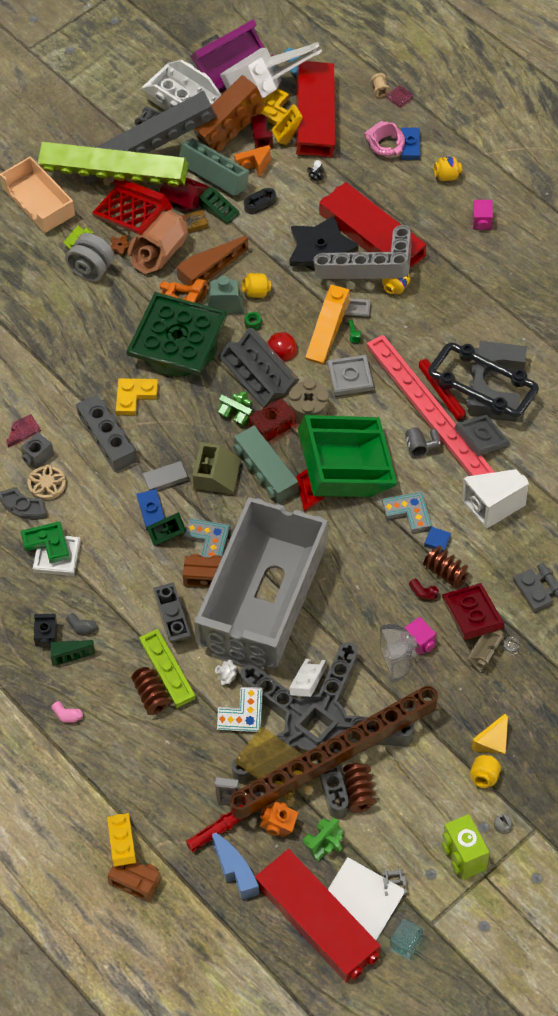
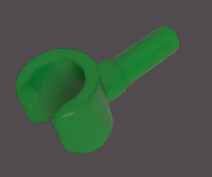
[348,320,361,343]

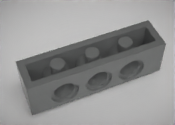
[76,394,137,472]

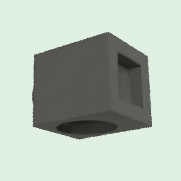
[21,432,54,469]

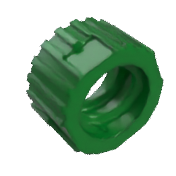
[244,312,262,330]

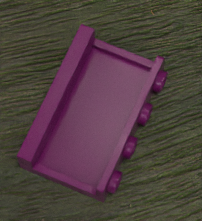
[190,19,274,93]

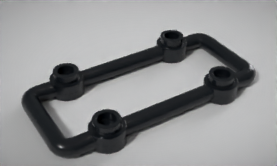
[428,343,539,418]

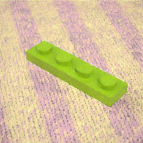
[139,629,196,708]

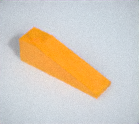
[305,284,350,365]

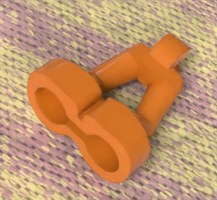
[159,279,208,304]

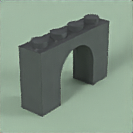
[466,341,527,422]

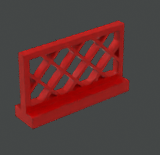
[92,179,173,235]

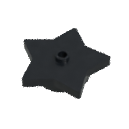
[289,216,358,270]

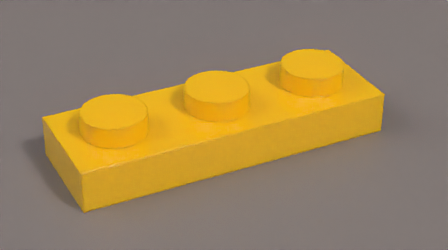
[107,813,136,867]

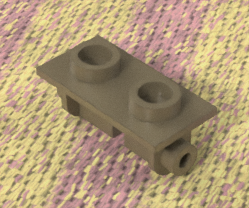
[467,630,504,673]

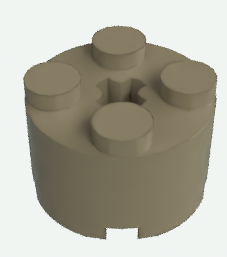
[289,378,329,425]

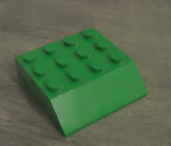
[298,415,397,497]

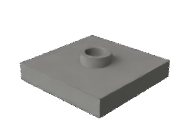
[327,355,373,396]

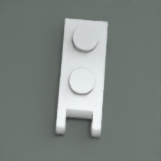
[289,659,327,697]

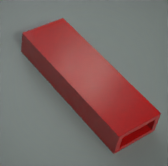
[296,61,335,157]
[319,182,426,268]
[255,849,381,983]

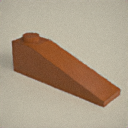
[177,236,249,286]

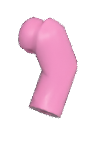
[51,701,83,723]

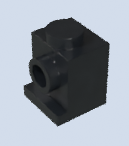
[33,614,58,648]

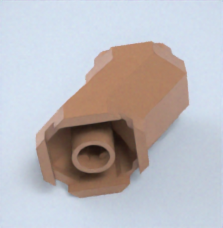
[127,210,188,274]

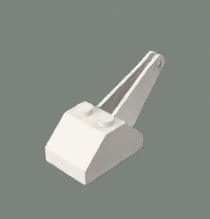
[220,42,322,98]

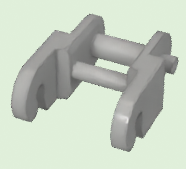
[382,867,407,896]

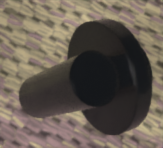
[307,160,324,181]

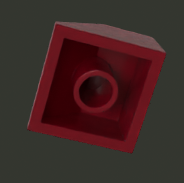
[159,177,210,211]

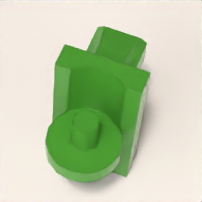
[218,391,256,427]
[303,818,344,861]

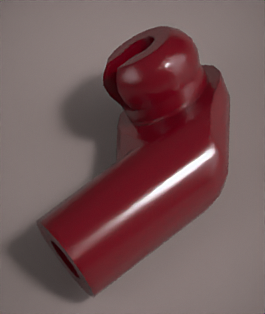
[408,578,439,600]

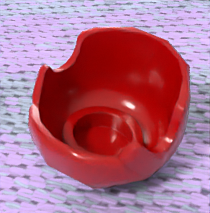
[267,332,298,362]

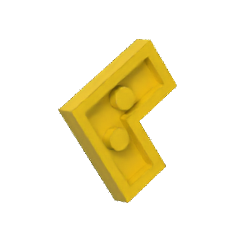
[259,88,289,125]
[116,378,158,416]

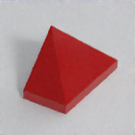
[296,469,325,511]

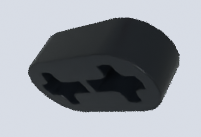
[244,188,276,214]

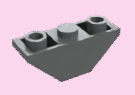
[153,582,191,643]

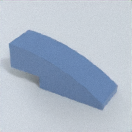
[212,833,259,900]

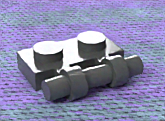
[513,563,558,613]

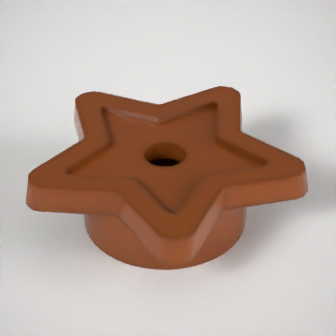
[110,235,130,255]

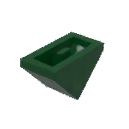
[146,512,187,546]

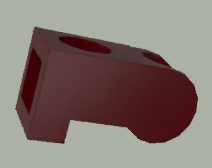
[252,114,273,149]

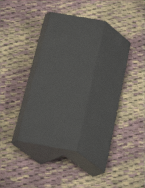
[218,328,300,408]

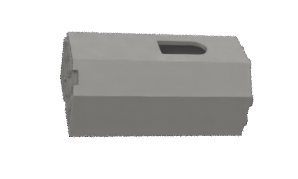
[194,497,328,671]

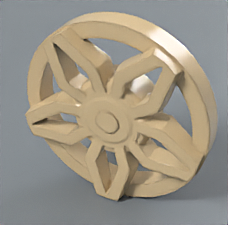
[28,465,66,500]

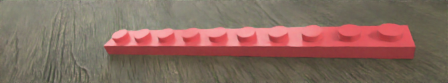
[367,335,494,476]

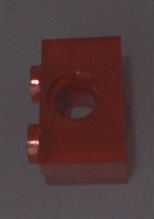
[249,398,296,442]

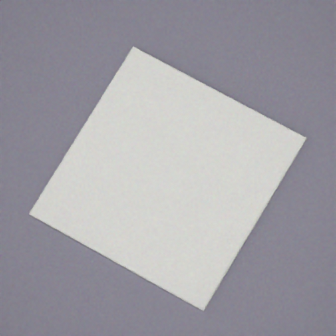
[328,857,404,940]

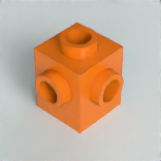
[260,801,298,838]

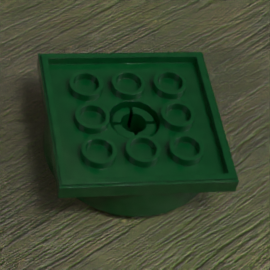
[126,292,228,377]

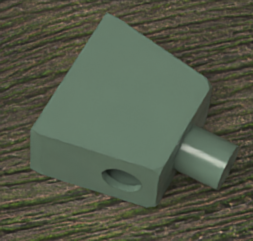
[207,276,244,314]

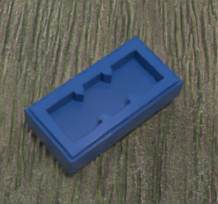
[401,128,420,160]
[136,489,165,531]

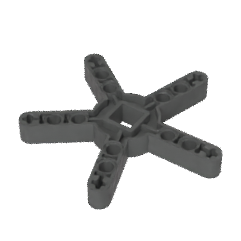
[232,642,414,819]

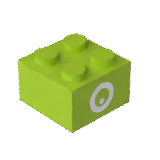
[441,814,490,880]

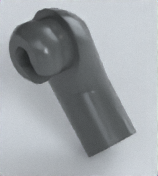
[66,613,97,634]

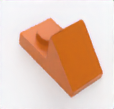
[234,145,271,177]

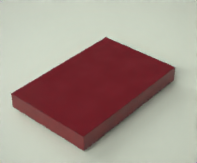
[442,583,505,640]

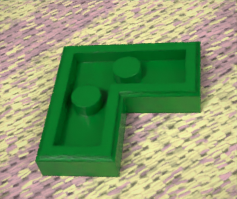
[20,521,70,564]

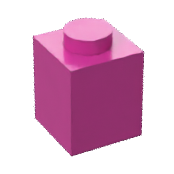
[472,200,493,230]
[403,616,436,656]

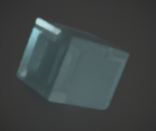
[389,919,424,960]

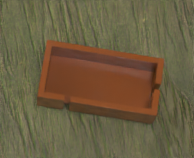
[193,75,266,152]

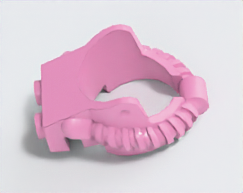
[364,121,405,156]

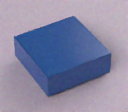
[424,527,451,553]

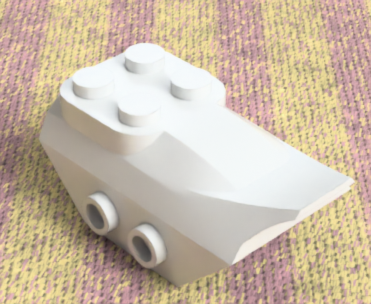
[140,60,221,110]

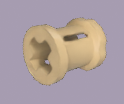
[370,73,390,98]

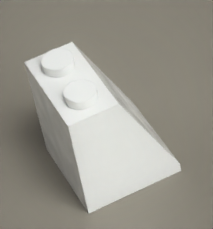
[462,469,529,529]

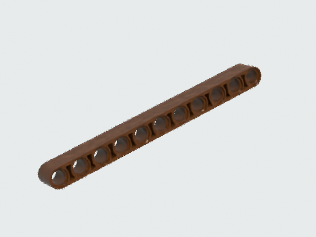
[230,686,438,819]

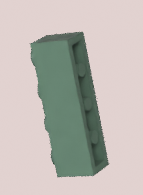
[179,138,250,196]
[233,426,299,504]

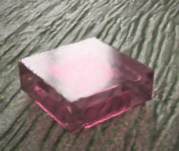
[387,85,413,108]

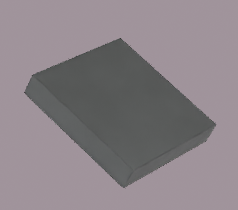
[454,414,510,457]

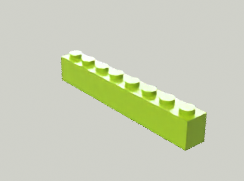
[38,142,189,187]

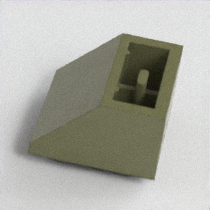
[193,442,241,494]

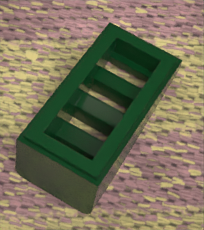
[199,187,240,224]
[51,640,95,666]

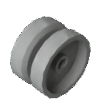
[65,233,115,282]

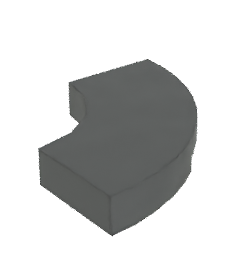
[0,487,47,520]

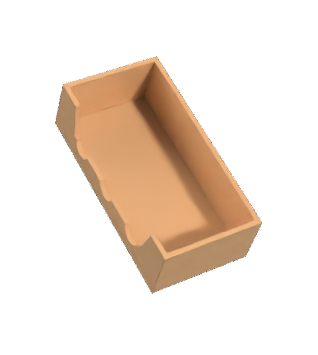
[0,156,75,233]

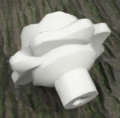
[215,660,238,685]

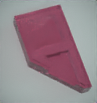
[6,414,41,448]

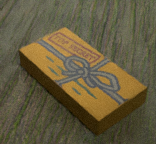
[180,210,208,233]

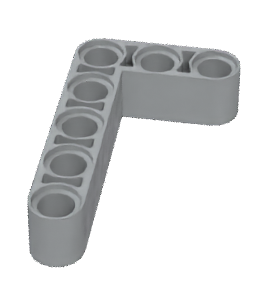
[314,225,412,279]

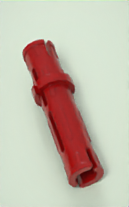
[185,804,245,853]

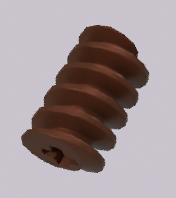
[423,545,469,589]
[131,667,171,715]
[343,763,377,813]

